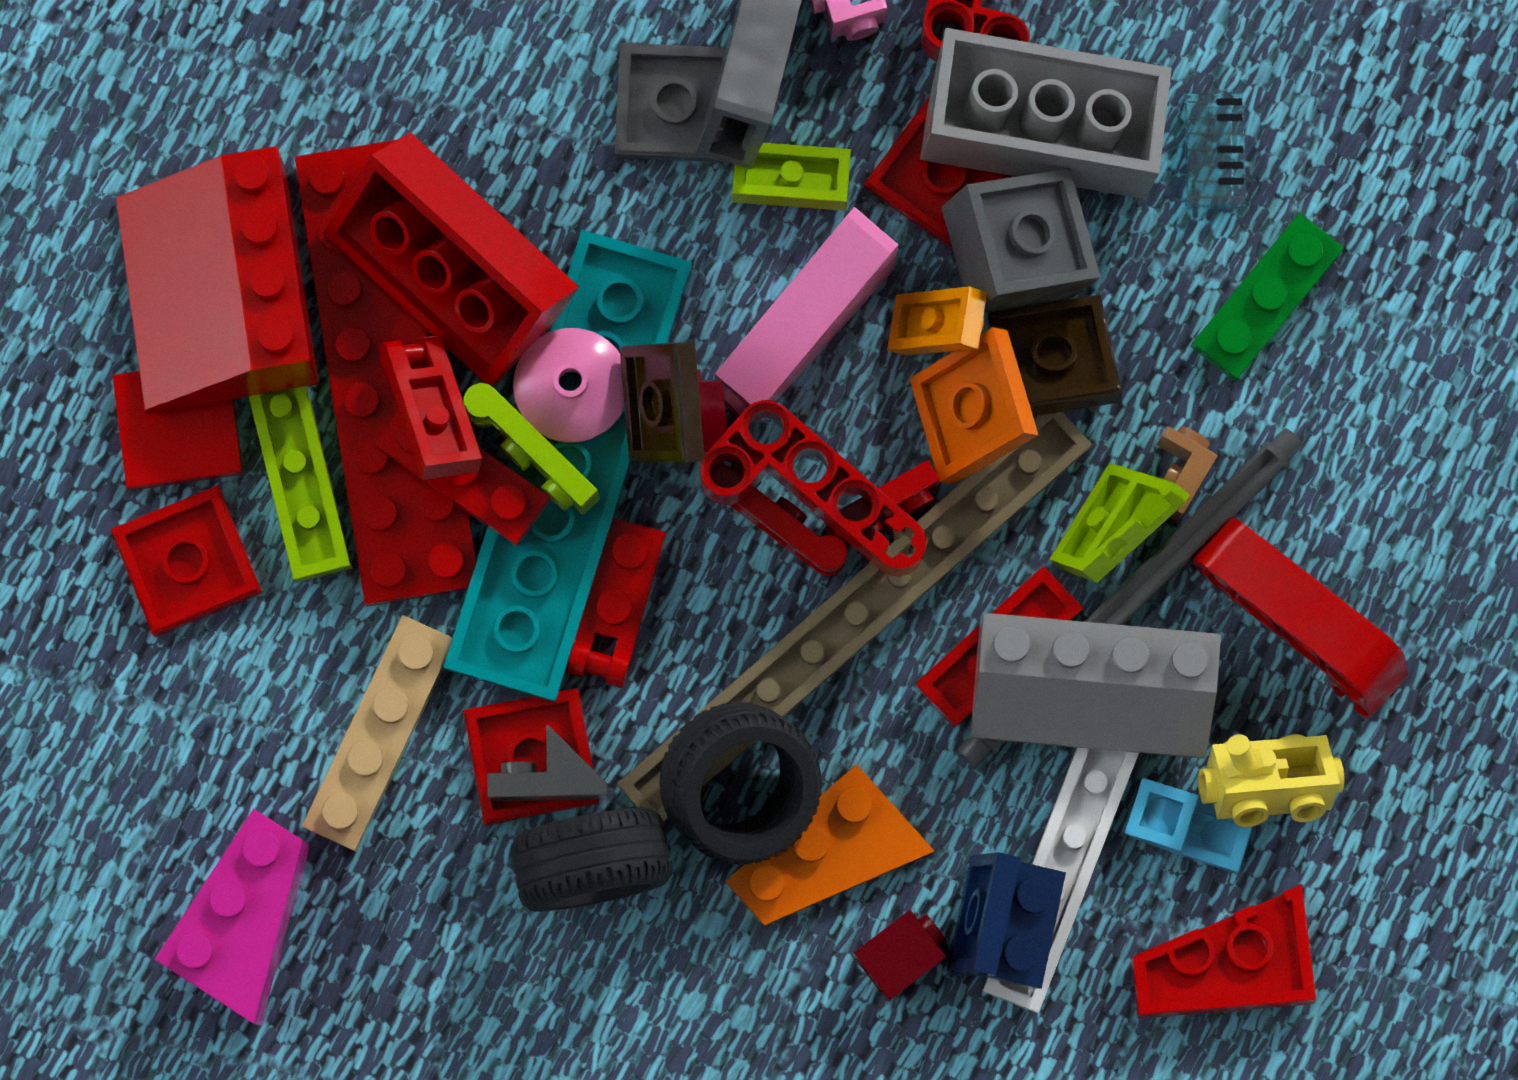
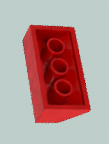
[323,132,579,387]

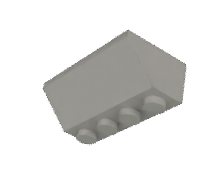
[920,28,1172,199]
[970,613,1221,759]

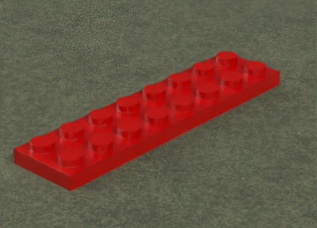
[295,140,477,607]

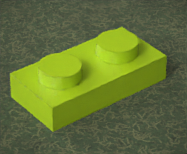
[732,143,851,211]

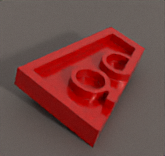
[1131,884,1316,1019]

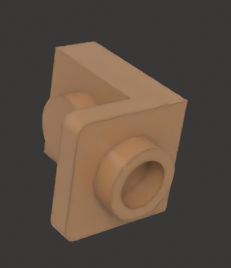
[1156,426,1218,523]

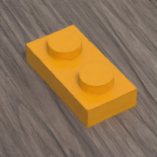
[887,286,987,356]

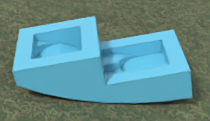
[1125,778,1253,875]

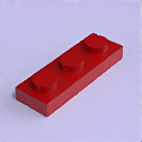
[373,409,551,547]
[915,566,1083,729]

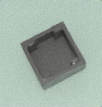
[941,168,1101,313]

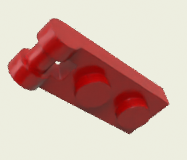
[379,335,482,480]
[710,462,847,577]
[566,518,666,689]

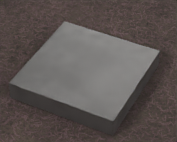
[615,43,729,163]

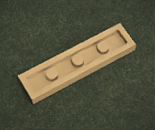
[302,615,452,852]

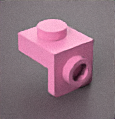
[808,0,888,41]

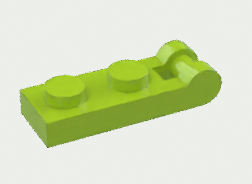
[464,383,600,516]

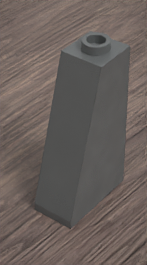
[696,0,802,169]

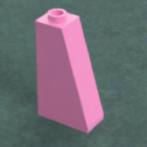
[715,207,899,421]

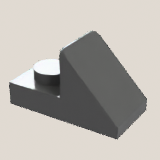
[487,725,609,802]

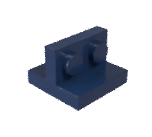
[946,852,1066,989]

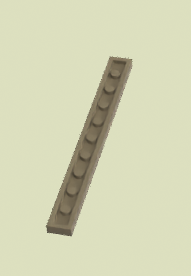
[617,412,1092,822]

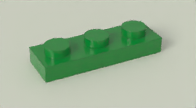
[1190,212,1344,382]

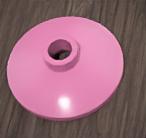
[513,328,625,443]

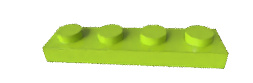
[248,386,352,583]

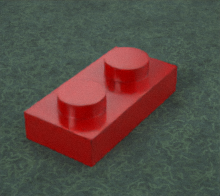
[826,460,940,541]

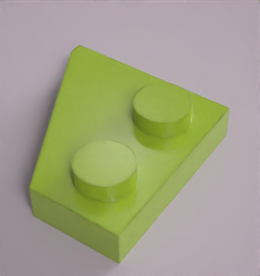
[1049,463,1190,583]

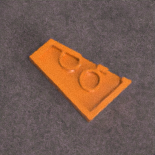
[725,764,935,926]

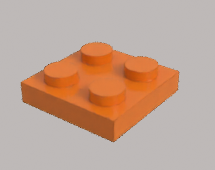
[909,327,1039,484]

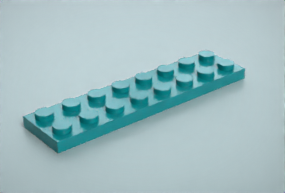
[443,229,692,702]

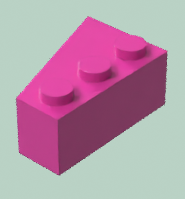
[154,808,310,1026]

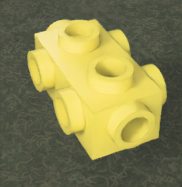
[1198,734,1344,827]

